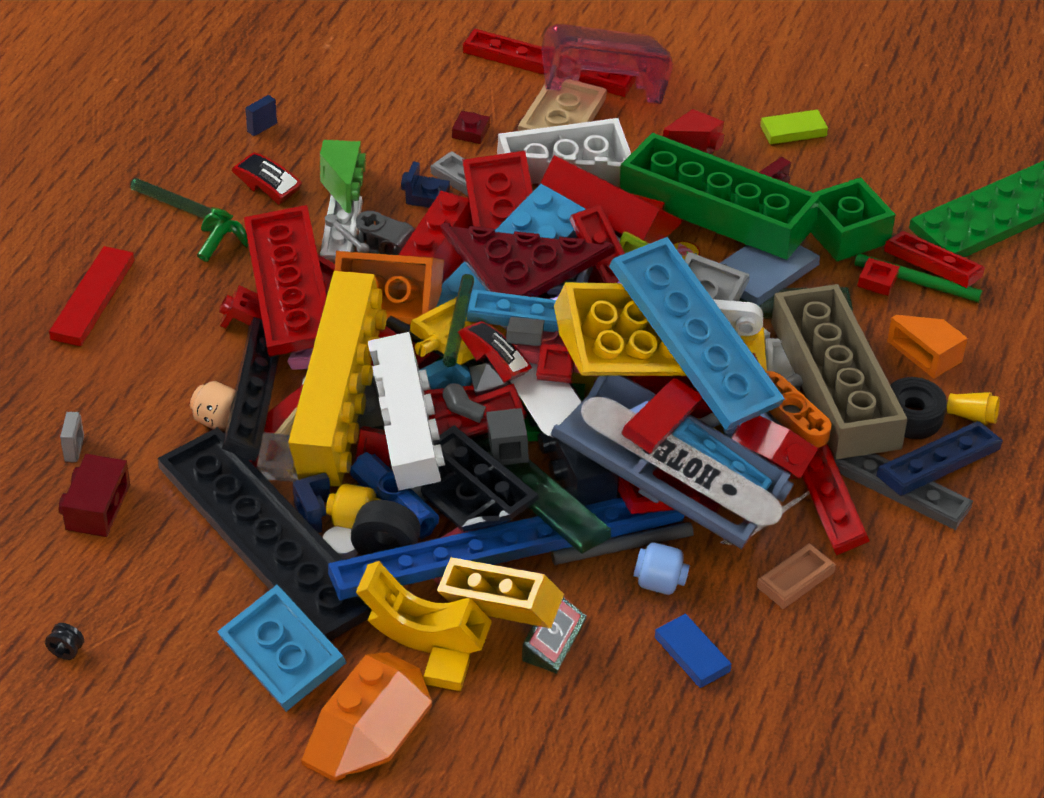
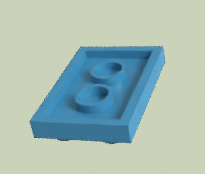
[217,585,347,711]

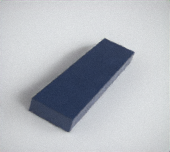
[876,421,1003,496]

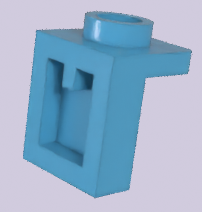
[420,357,472,390]

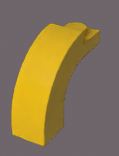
[356,561,492,653]

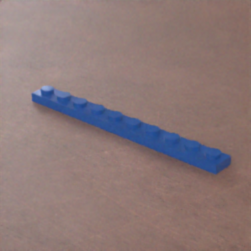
[328,497,684,600]

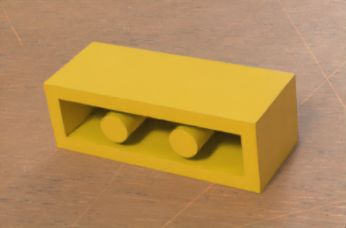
[437,557,564,628]

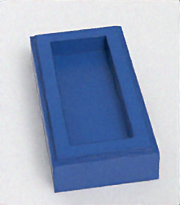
[655,613,731,688]

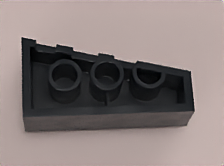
[527,383,619,510]

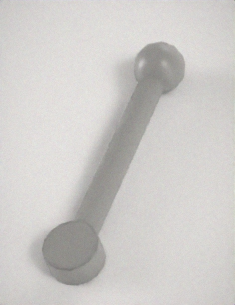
[325,214,370,253]

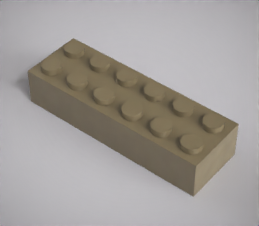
[771,284,907,460]

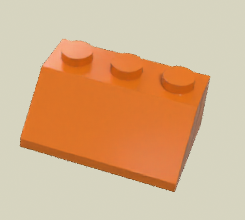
[335,251,444,324]

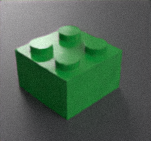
[811,177,896,262]

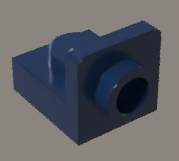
[401,161,450,208]
[293,473,330,533]

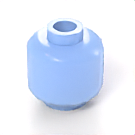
[633,543,690,595]

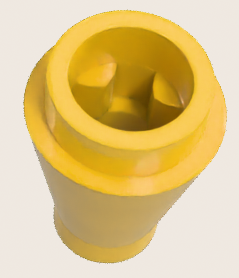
[947,392,1000,426]

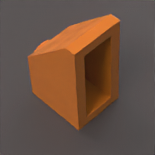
[887,315,968,379]

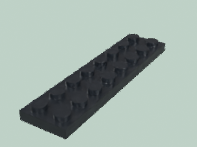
[157,427,372,641]

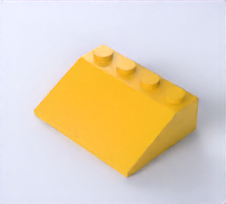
[554,282,687,376]

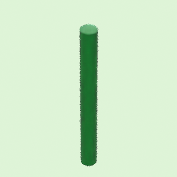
[854,253,983,303]

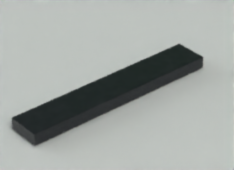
[222,317,280,462]

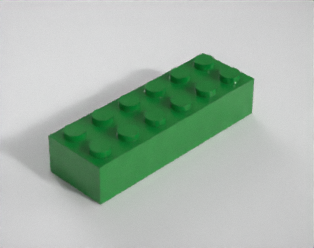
[620,133,820,260]

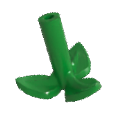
[197,207,249,262]

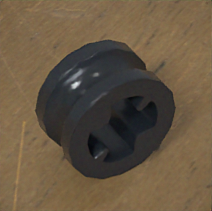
[45,623,85,660]

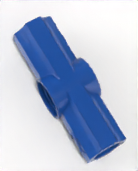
[350,452,439,540]

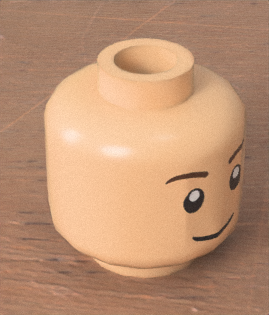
[190,381,236,432]

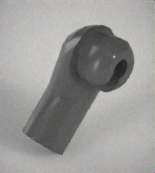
[442,383,486,423]

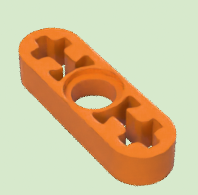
[765,371,832,448]

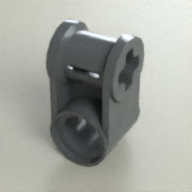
[356,211,415,255]

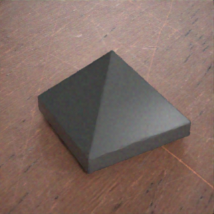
[469,362,509,396]

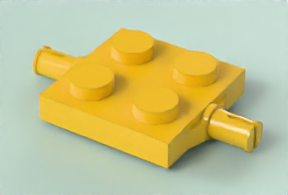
[410,297,507,365]

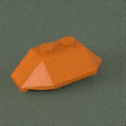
[301,652,432,782]

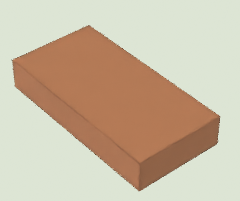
[757,543,836,609]

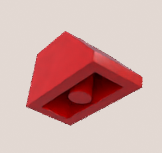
[663,109,724,154]
[731,415,818,479]

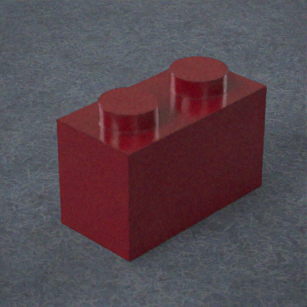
[58,454,130,537]

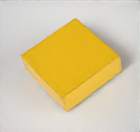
[424,646,470,691]

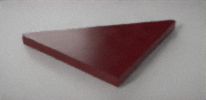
[440,223,615,297]

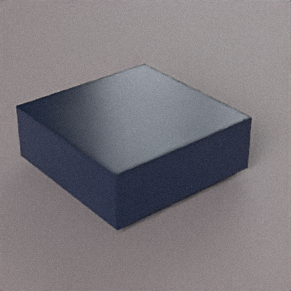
[245,95,277,136]

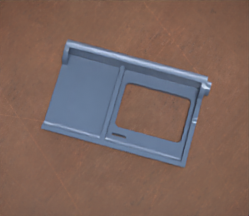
[551,375,794,550]

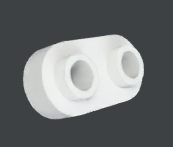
[713,299,763,336]

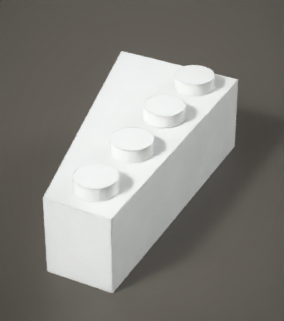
[497,118,631,187]
[368,332,445,491]

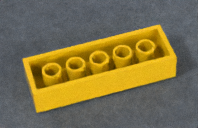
[288,271,387,486]

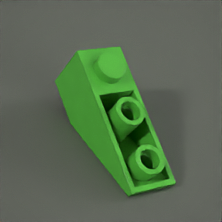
[320,140,366,213]

